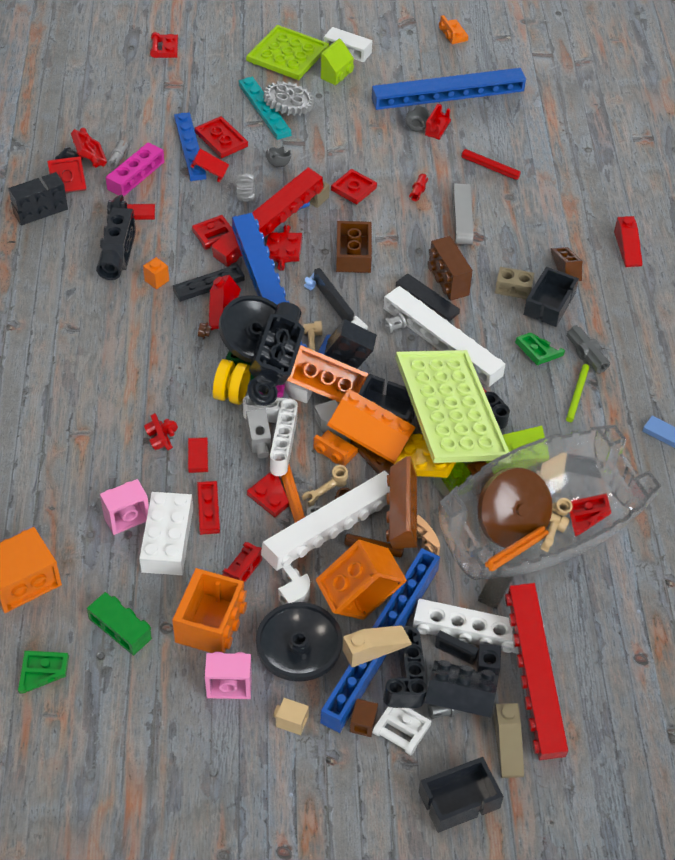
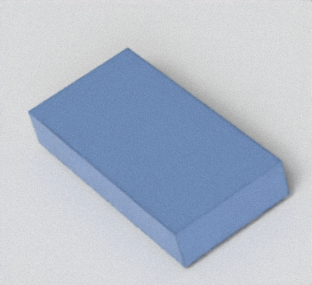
[642,416,675,448]

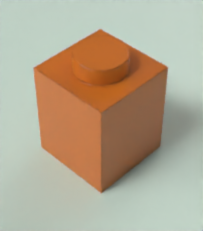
[143,257,169,290]

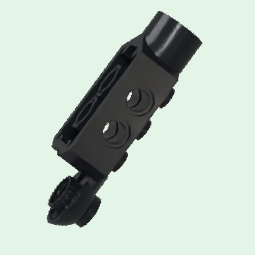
[96,195,136,280]
[247,302,305,406]

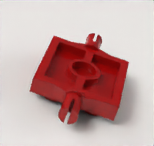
[71,127,107,168]
[266,225,303,271]

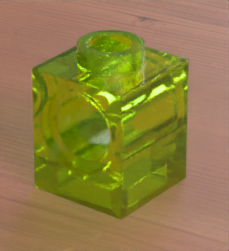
[442,462,471,494]

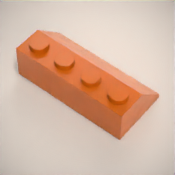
[287,345,369,403]
[327,389,416,464]

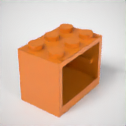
[0,527,62,614]
[315,539,407,620]
[172,568,247,653]

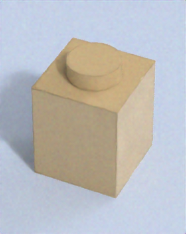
[273,698,309,735]

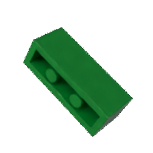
[87,592,152,656]

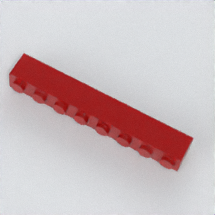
[211,167,324,267]
[505,583,568,760]

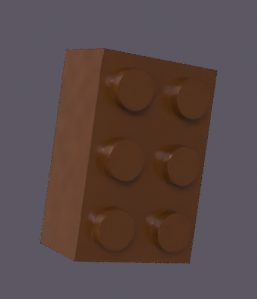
[336,221,372,273]
[427,236,473,301]

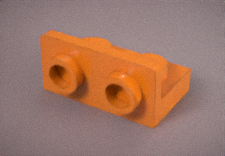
[439,15,469,44]
[313,430,358,466]

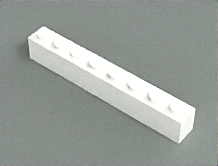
[384,286,505,387]
[261,471,390,571]

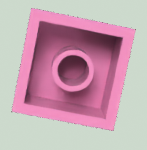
[100,479,149,535]
[205,652,252,699]

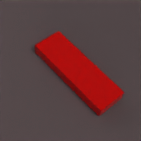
[197,481,220,535]

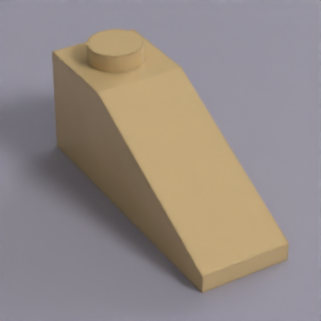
[343,625,411,668]

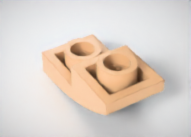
[417,515,440,556]

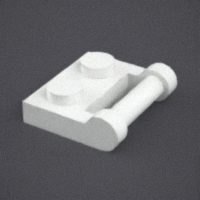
[372,706,431,756]

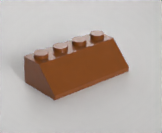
[386,456,417,549]

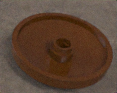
[478,467,552,548]

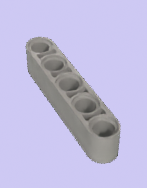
[452,183,474,245]

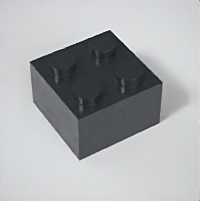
[324,319,377,369]

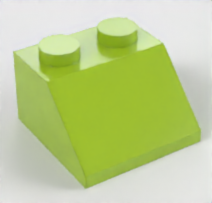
[321,38,354,85]

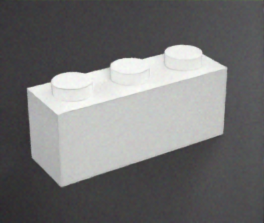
[324,27,372,62]

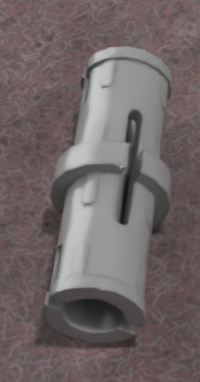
[107,140,128,169]

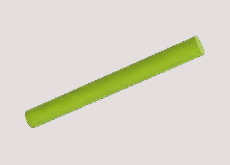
[566,364,589,422]

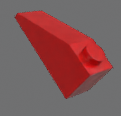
[614,216,643,267]
[209,275,241,330]

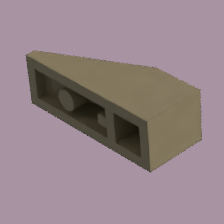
[493,703,524,778]

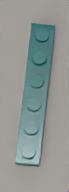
[239,76,292,140]

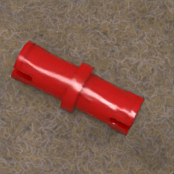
[409,174,429,201]

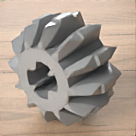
[236,173,255,202]

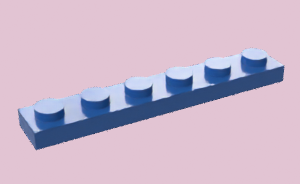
[174,112,206,181]

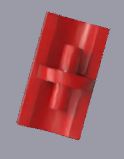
[144,413,178,450]

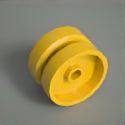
[213,359,251,405]

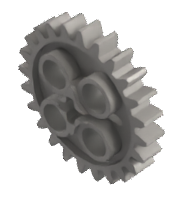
[263,81,314,116]

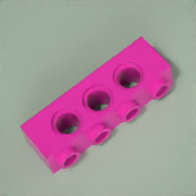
[106,142,164,197]

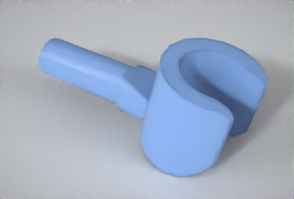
[304,273,316,290]

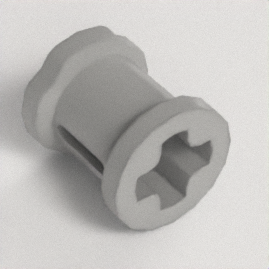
[383,313,407,334]

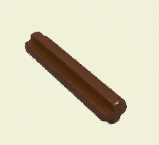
[344,533,404,558]

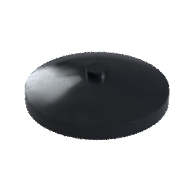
[219,295,277,363]
[256,602,342,682]

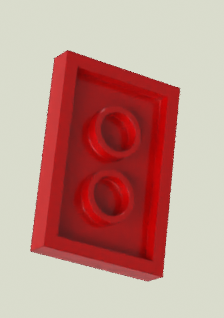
[195,116,248,159]

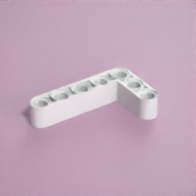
[243,395,298,476]

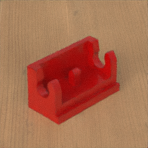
[425,104,451,140]
[190,148,229,183]
[222,542,262,583]

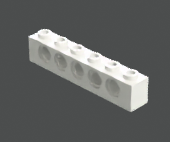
[413,599,544,654]

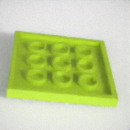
[246,25,329,80]

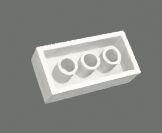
[139,492,193,575]

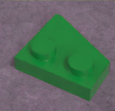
[515,332,565,365]
[18,651,69,694]

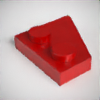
[247,472,289,518]
[569,493,612,536]

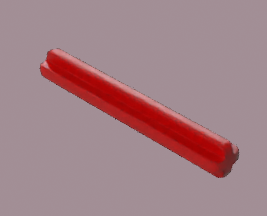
[461,149,521,180]

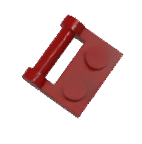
[150,32,178,58]
[192,215,232,250]

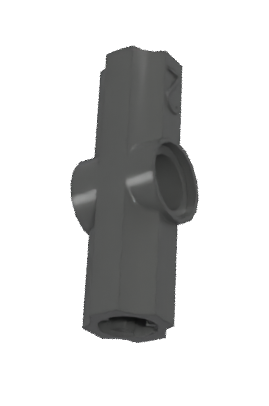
[566,325,610,374]

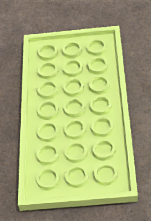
[395,350,510,463]

